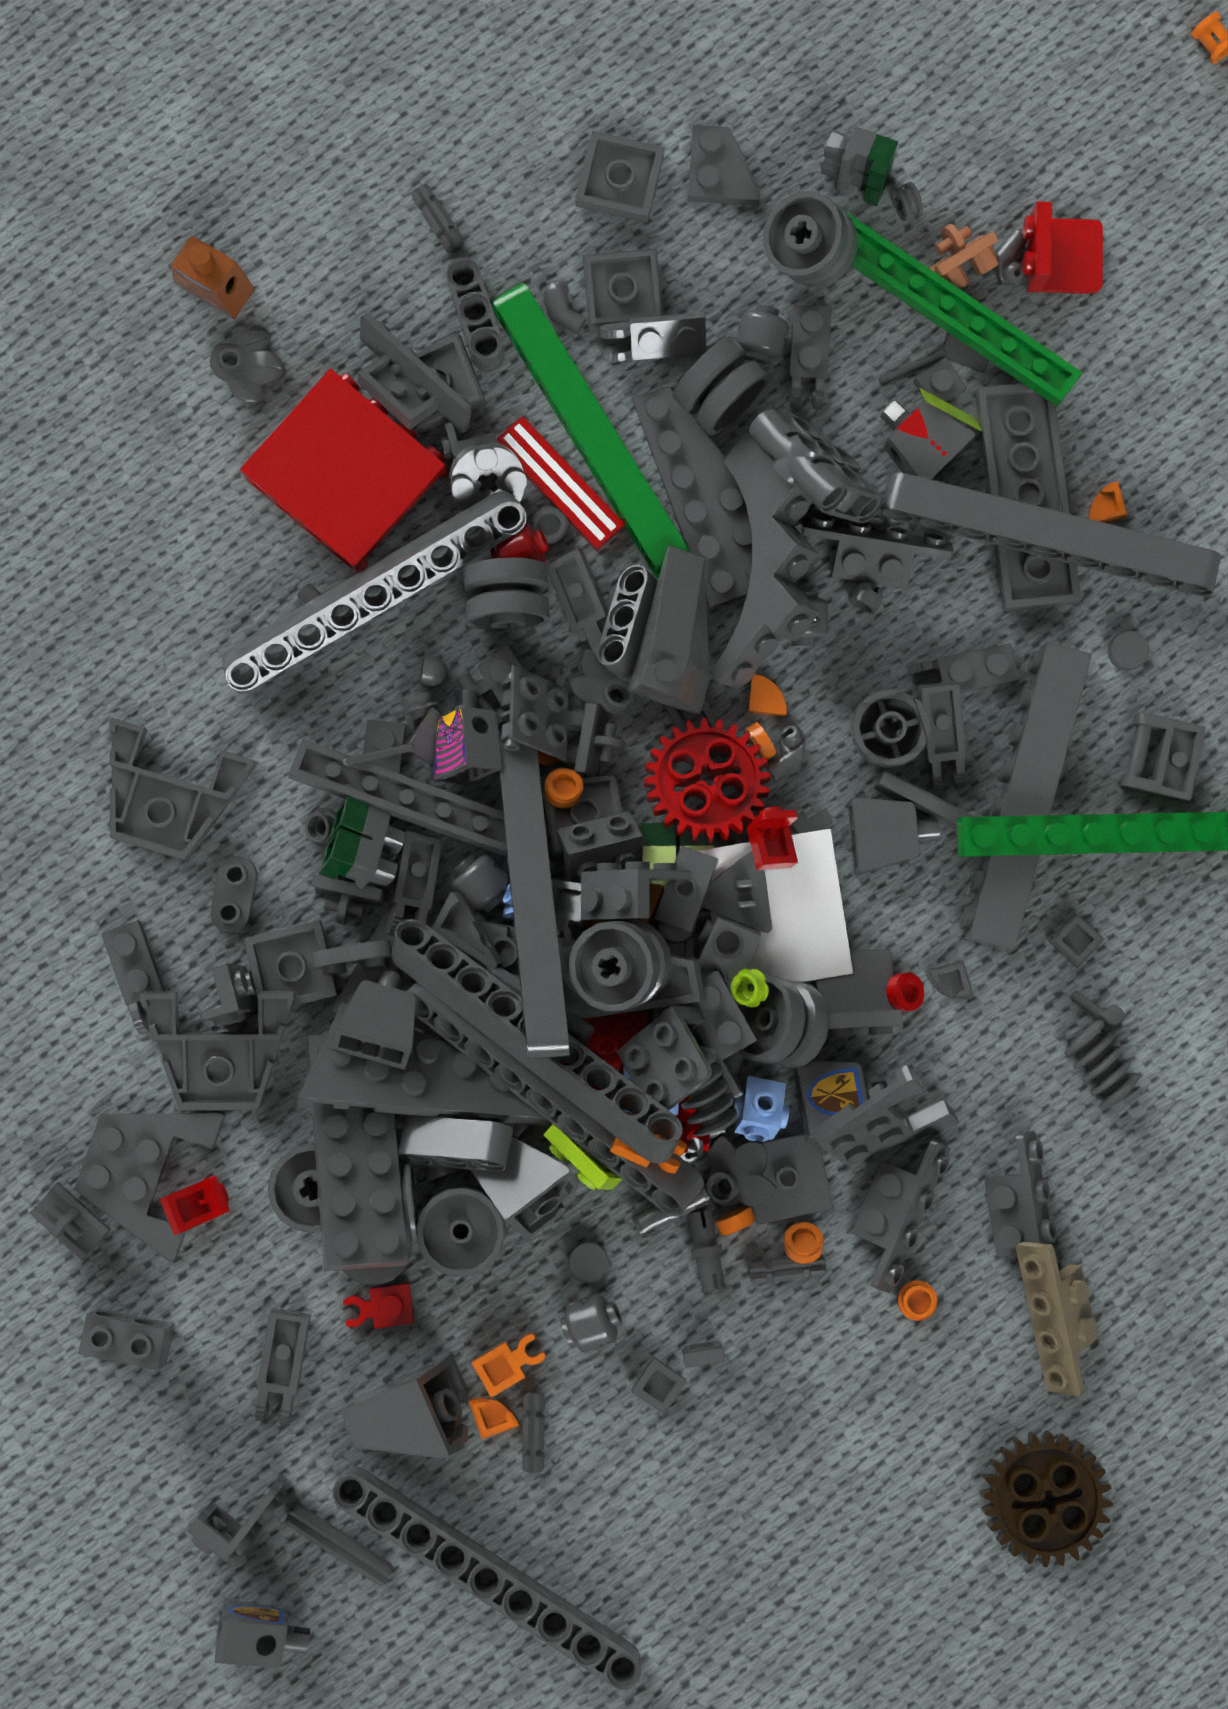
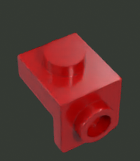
[747,806,798,871]
[160,1175,230,1236]

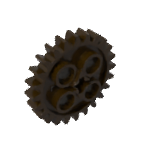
[980,1430,1113,1567]

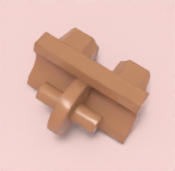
[929,224,999,289]

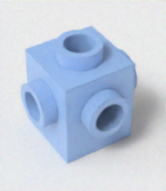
[731,1076,789,1142]

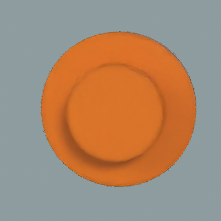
[897,1280,937,1321]

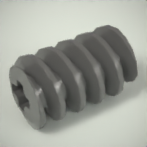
[1063,1019,1140,1109]
[682,1046,739,1136]

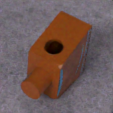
[171,236,255,320]

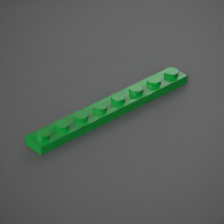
[842,209,1083,407]
[957,812,1228,857]

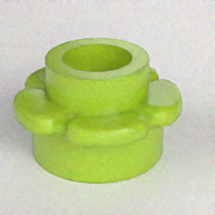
[731,968,769,1008]

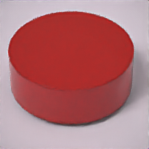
[886,972,924,1012]

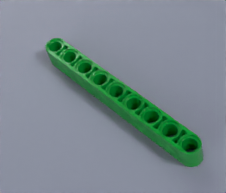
[490,282,690,580]

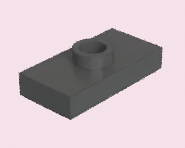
[654,845,719,933]

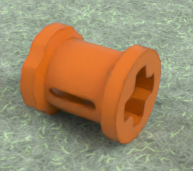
[1191,11,1228,64]

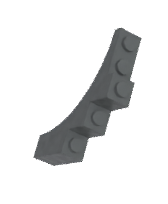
[710,431,820,690]

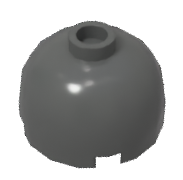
[851,689,930,768]

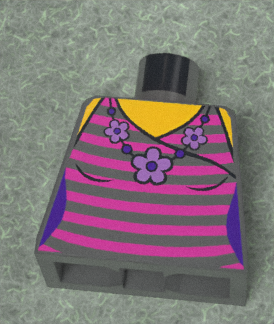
[433,689,502,785]

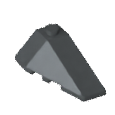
[628,546,710,716]

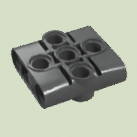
[749,409,884,523]

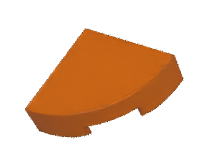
[1088,481,1128,524]
[748,674,787,717]
[469,1397,520,1439]

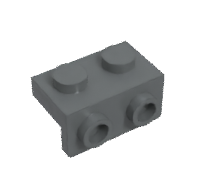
[557,812,643,883]
[199,964,257,1026]

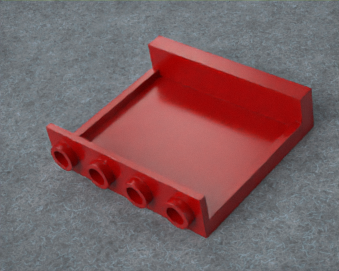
[239,368,448,574]

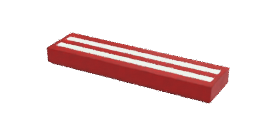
[497,416,625,552]

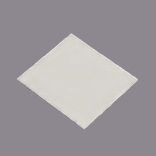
[700,829,853,983]

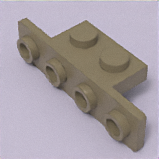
[1016,1242,1097,1396]

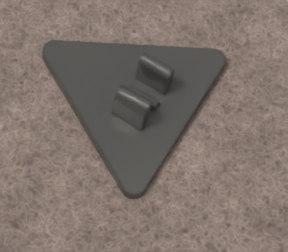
[702,850,772,933]

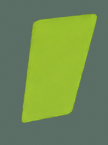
[919,388,982,432]

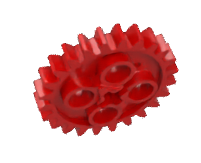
[644,718,771,843]

